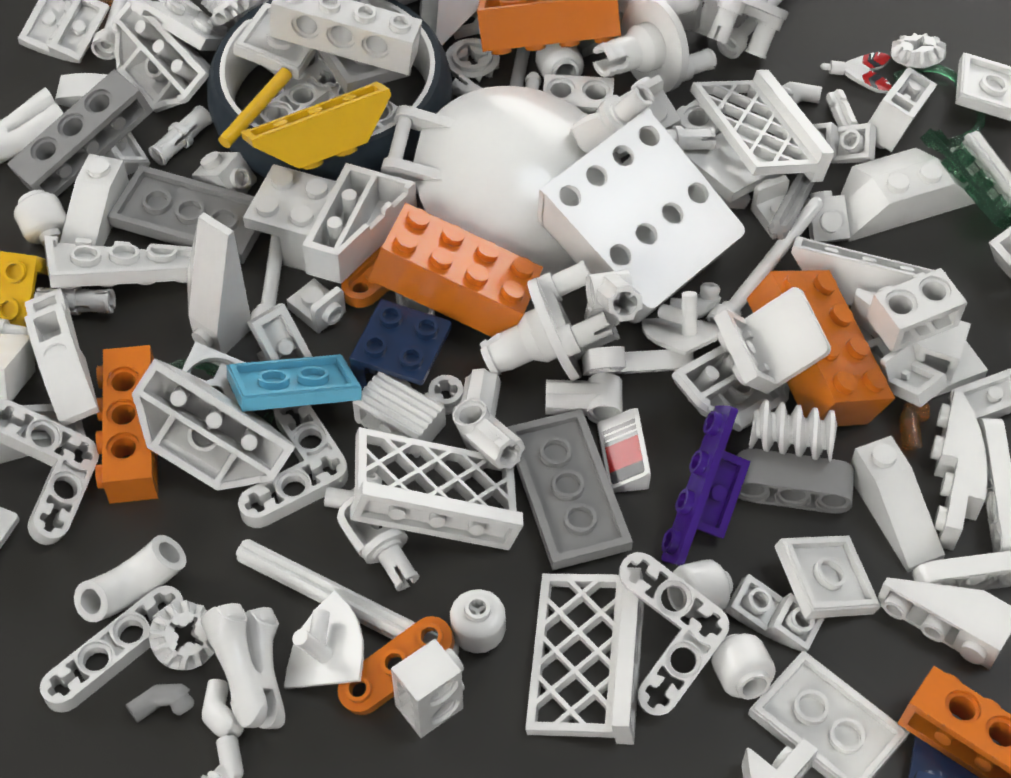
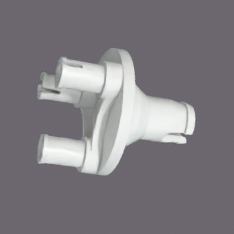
[592,0,717,93]
[692,0,789,59]
[480,260,620,381]

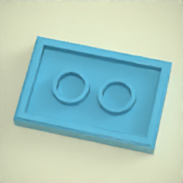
[226,354,362,412]

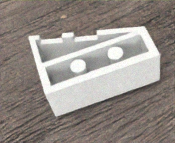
[302,163,417,284]

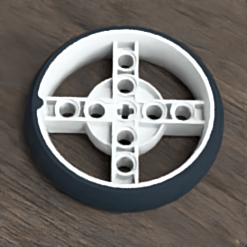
[207,0,452,181]

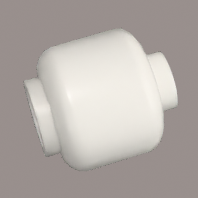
[535,43,584,79]
[14,190,67,246]
[667,559,733,618]
[450,589,506,653]
[711,633,776,700]

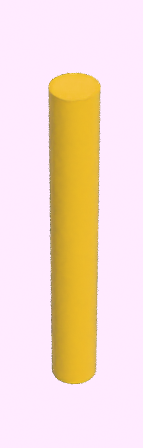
[218,68,292,148]

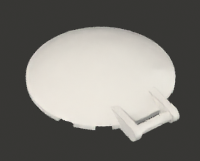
[381,86,622,276]

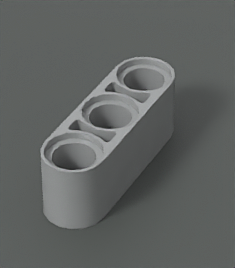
[737,449,854,514]

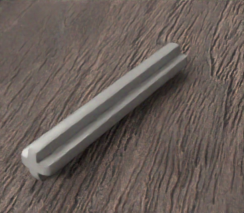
[768,173,815,240]

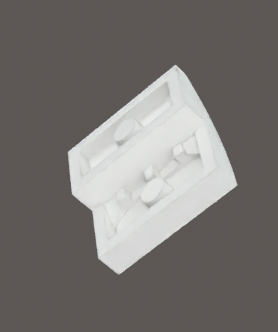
[18,0,110,63]

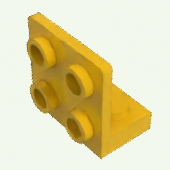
[0,251,49,327]

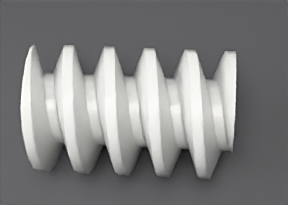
[749,399,837,463]

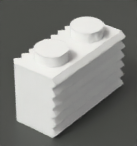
[352,372,446,458]

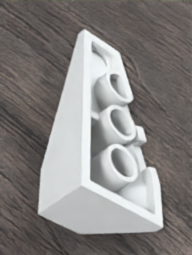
[187,212,251,354]

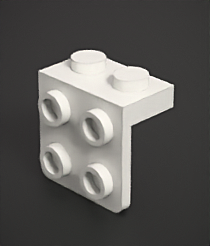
[713,287,831,394]

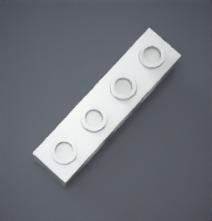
[269,0,422,75]

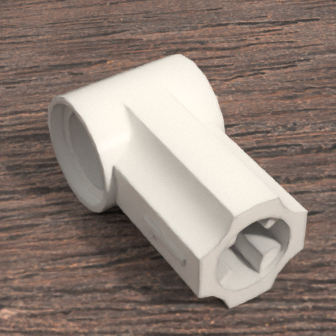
[545,372,623,424]

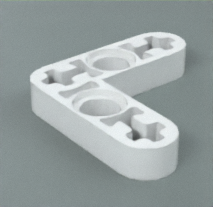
[581,346,694,376]
[0,400,99,545]
[238,405,348,528]
[619,552,729,716]

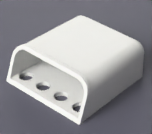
[537,108,745,324]

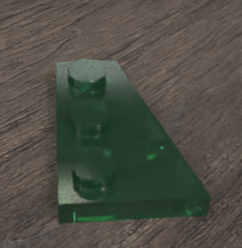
[920,128,1011,230]

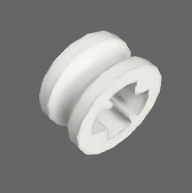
[428,375,463,415]

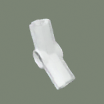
[584,270,643,330]
[452,368,525,469]

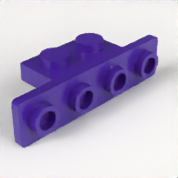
[661,405,751,566]

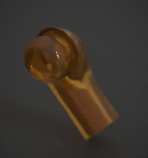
[899,401,930,450]

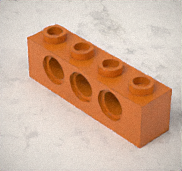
[95,345,158,504]
[897,666,1011,778]

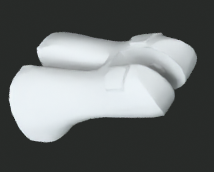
[0,87,63,164]
[200,603,285,729]

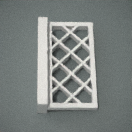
[690,70,835,182]
[350,427,524,550]
[525,567,644,745]

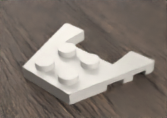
[127,0,228,51]

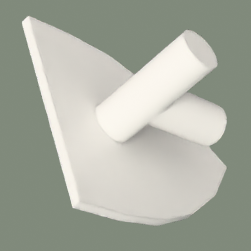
[642,291,720,355]
[284,591,364,689]

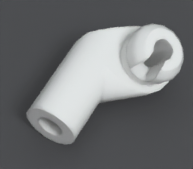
[202,679,244,737]
[201,735,244,778]

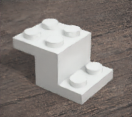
[243,164,336,271]

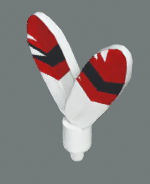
[820,52,892,94]

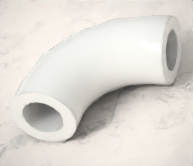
[74,535,187,622]

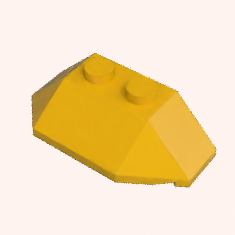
[241,81,391,170]

